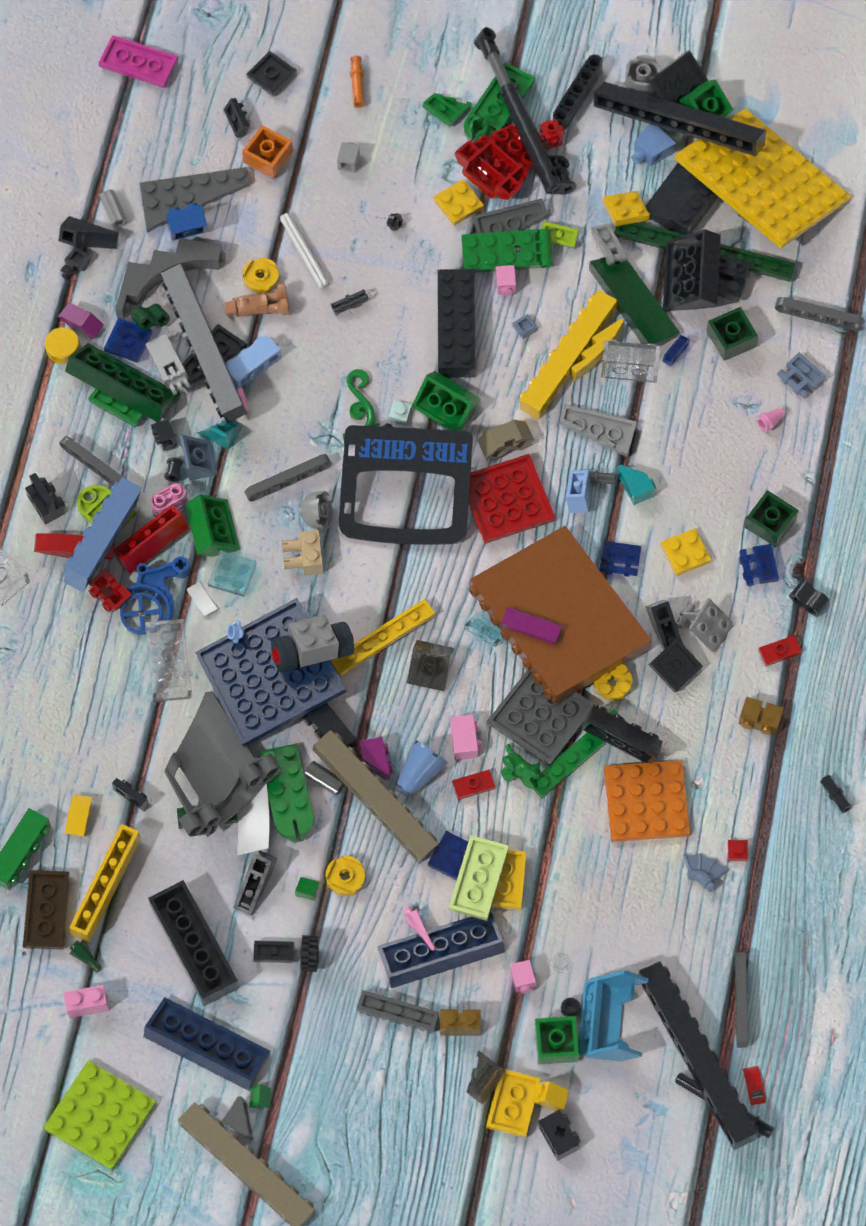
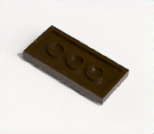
[23,870,70,950]

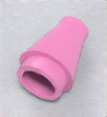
[757,407,785,431]

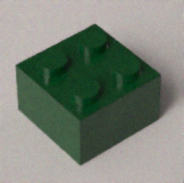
[706,306,758,361]
[744,490,799,547]

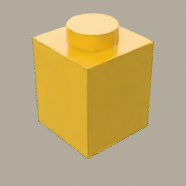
[534,1081,569,1111]

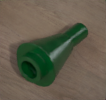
[69,940,102,973]

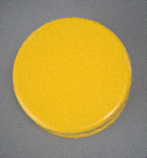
[45,327,80,364]

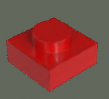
[727,840,748,861]

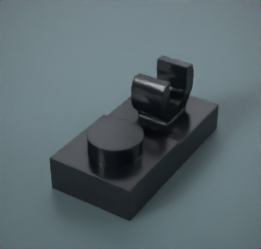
[223,98,250,138]

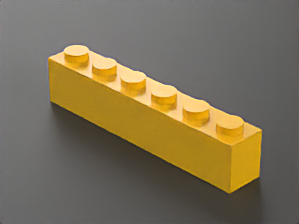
[69,824,141,943]

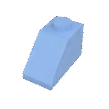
[566,470,590,513]

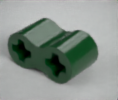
[131,303,170,330]

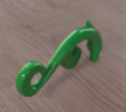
[343,369,380,441]

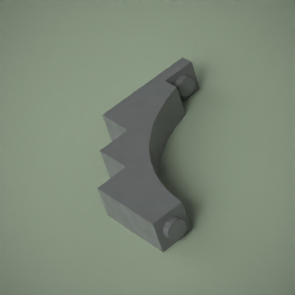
[115,238,226,319]

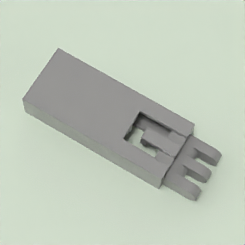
[145,334,191,395]

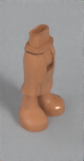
[225,282,290,317]

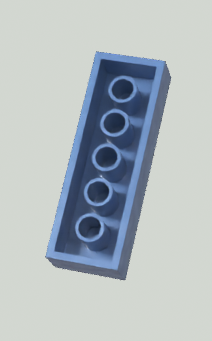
[63,477,142,593]

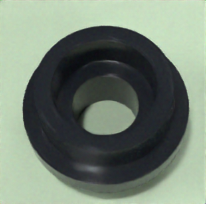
[387,213,403,231]
[561,998,581,1017]

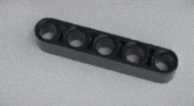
[553,54,603,130]

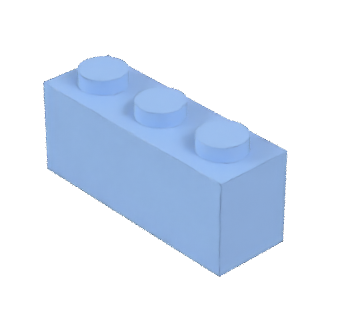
[226,334,281,389]

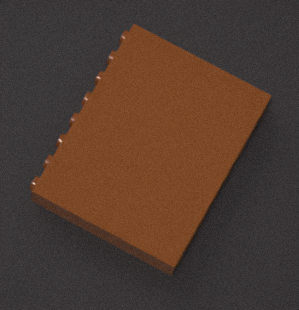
[468,526,652,704]

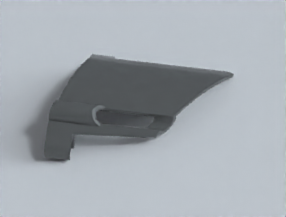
[164,691,281,837]

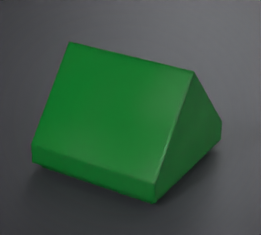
[249,1084,271,1109]

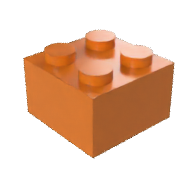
[242,125,293,179]

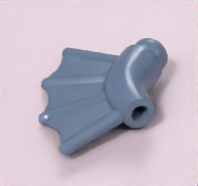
[683,853,729,892]

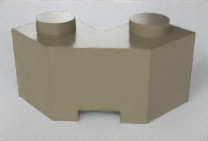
[477,420,534,460]

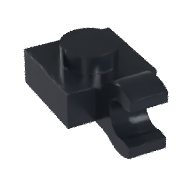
[60,247,91,280]

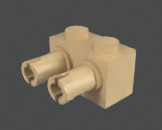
[281,530,323,576]

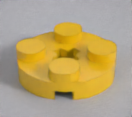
[242,257,279,293]
[593,664,632,701]
[326,856,365,896]

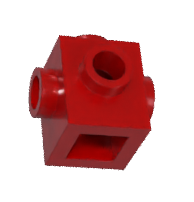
[539,119,565,150]

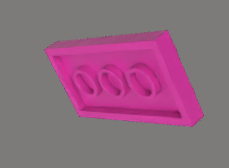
[98,35,178,88]

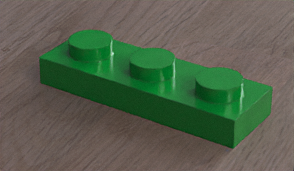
[88,389,144,428]

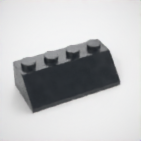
[580,705,663,764]

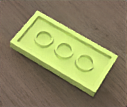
[449,835,509,921]

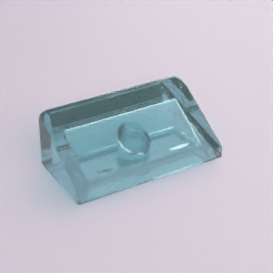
[463,613,504,647]

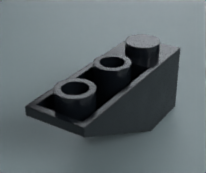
[58,216,119,249]

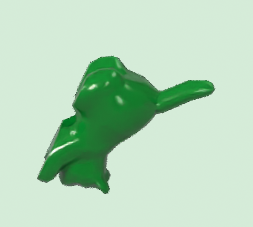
[501,744,541,789]

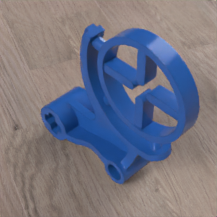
[120,556,191,635]

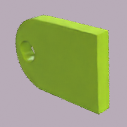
[77,485,137,529]

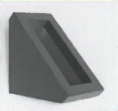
[222,1096,254,1140]

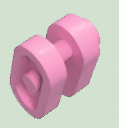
[150,483,187,517]

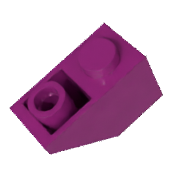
[359,737,393,780]

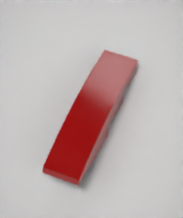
[34,533,115,560]

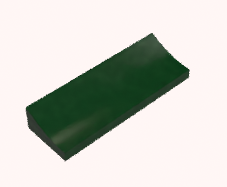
[589,253,680,353]
[65,343,181,422]

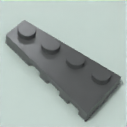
[472,198,547,233]

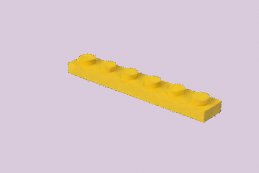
[330,599,436,677]

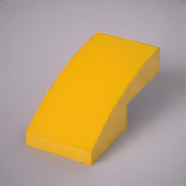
[65,794,93,837]

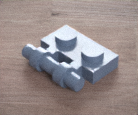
[777,352,826,398]

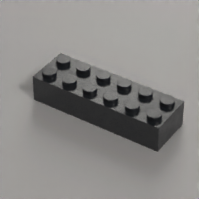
[437,269,475,378]
[148,880,240,1006]

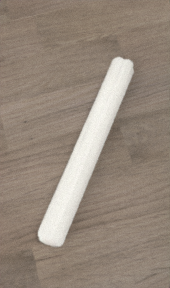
[280,213,328,288]

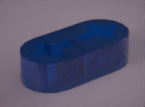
[662,335,690,367]

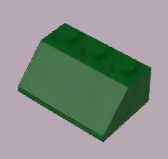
[412,371,481,431]
[185,494,240,557]

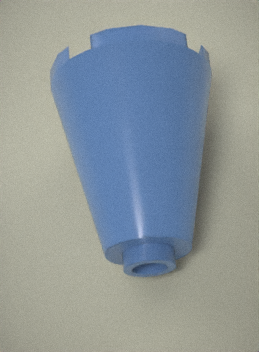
[397,740,448,796]

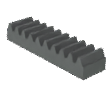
[356,990,440,1034]

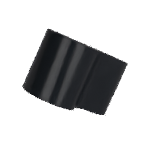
[789,580,830,617]

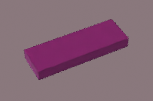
[501,607,562,645]

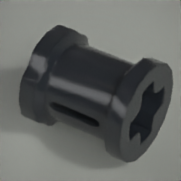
[164,457,183,482]

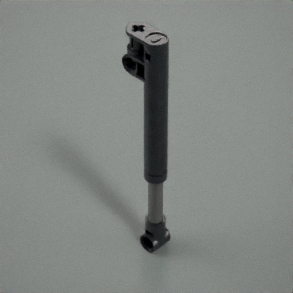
[474,27,576,195]

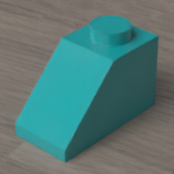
[617,465,656,505]

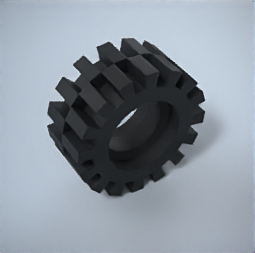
[300,935,319,972]

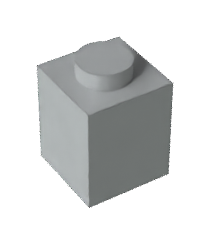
[337,142,360,173]

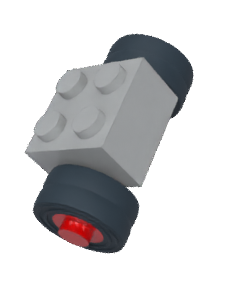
[271,615,354,672]

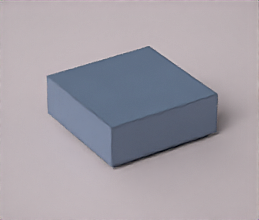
[512,314,538,339]

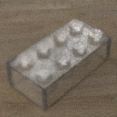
[145,619,192,702]

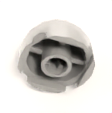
[299,491,333,529]

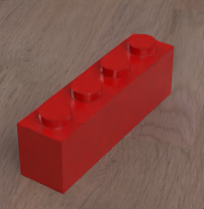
[112,505,189,574]

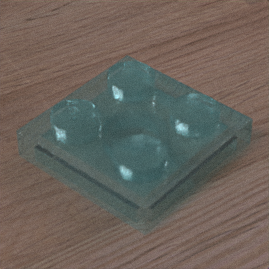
[208,550,257,597]

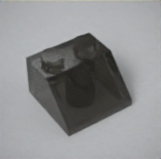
[407,640,454,691]

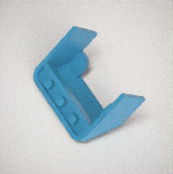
[578,970,648,1061]

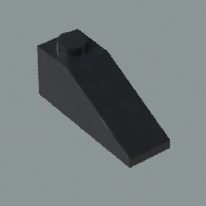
[645,600,683,650]
[233,850,278,915]

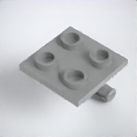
[676,598,733,652]

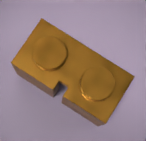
[738,696,784,735]
[440,1009,481,1036]

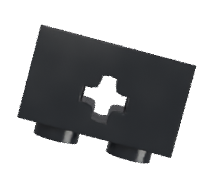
[538,1109,581,1161]

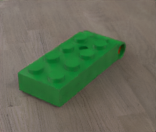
[461,229,553,273]

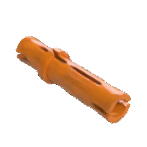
[350,55,365,108]

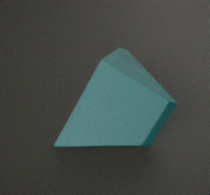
[197,420,243,450]

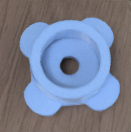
[227,620,244,643]

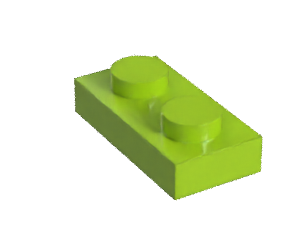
[541,221,579,249]

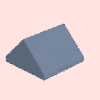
[180,435,218,481]

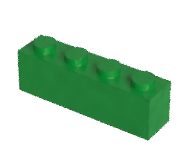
[0,808,51,890]

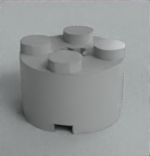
[625,55,662,96]

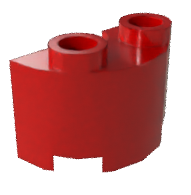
[88,568,132,612]

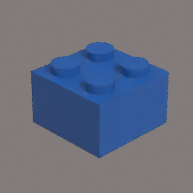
[166,203,207,241]

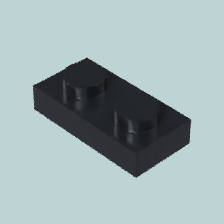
[112,777,149,812]
[253,941,294,963]

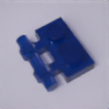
[599,541,641,577]
[739,544,779,587]

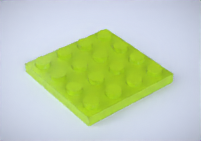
[43,1060,157,1171]

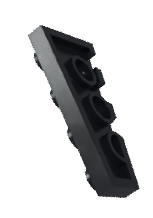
[175,324,247,389]

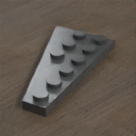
[140,167,250,233]

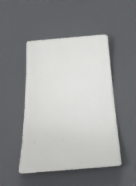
[237,784,269,855]

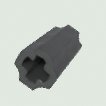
[304,761,345,796]

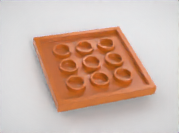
[604,760,690,842]

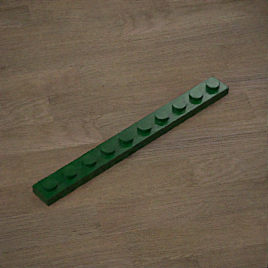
[614,222,796,282]

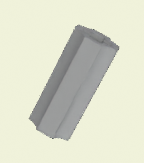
[100,189,127,228]

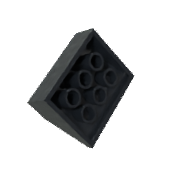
[645,163,719,235]
[663,229,721,312]

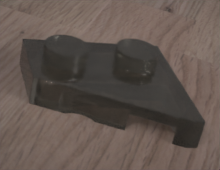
[467,1051,506,1104]

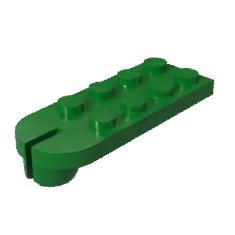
[464,62,536,141]
[259,743,314,843]

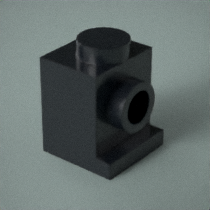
[151,419,177,451]

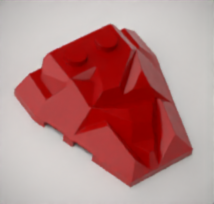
[454,124,532,200]

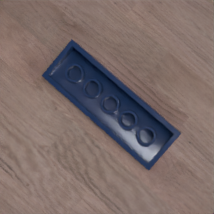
[377,910,505,989]
[143,997,270,1091]

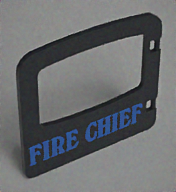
[338,425,473,545]

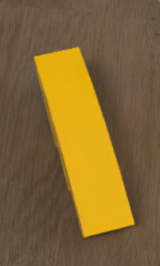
[571,318,624,382]

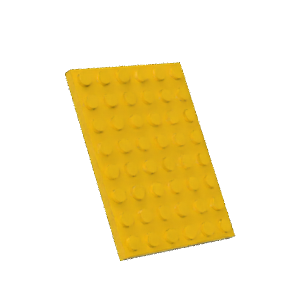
[674,108,851,249]

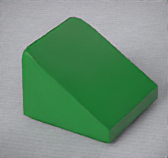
[295,877,320,901]

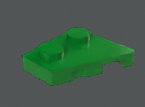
[422,93,472,127]

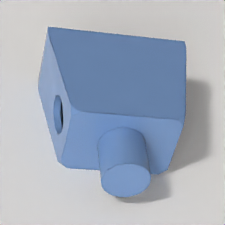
[631,124,676,166]

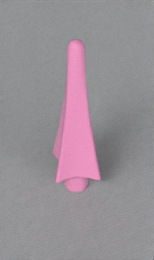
[404,907,435,951]

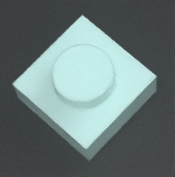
[388,401,412,424]

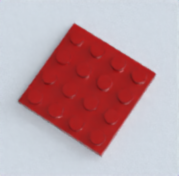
[469,454,555,544]

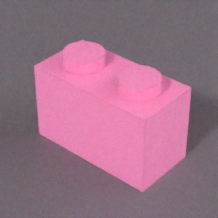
[450,715,481,760]
[64,985,109,1018]

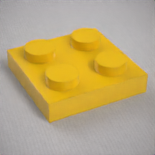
[433,179,484,226]
[602,191,650,226]
[660,528,711,576]

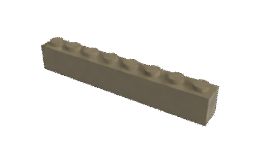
[312,730,438,864]
[178,1102,315,1226]

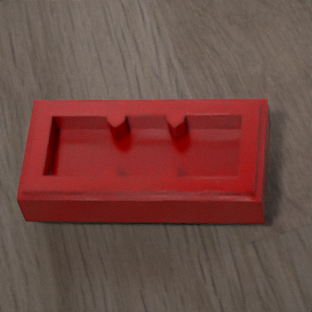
[758,635,802,666]
[452,769,495,800]

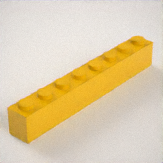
[519,289,617,420]

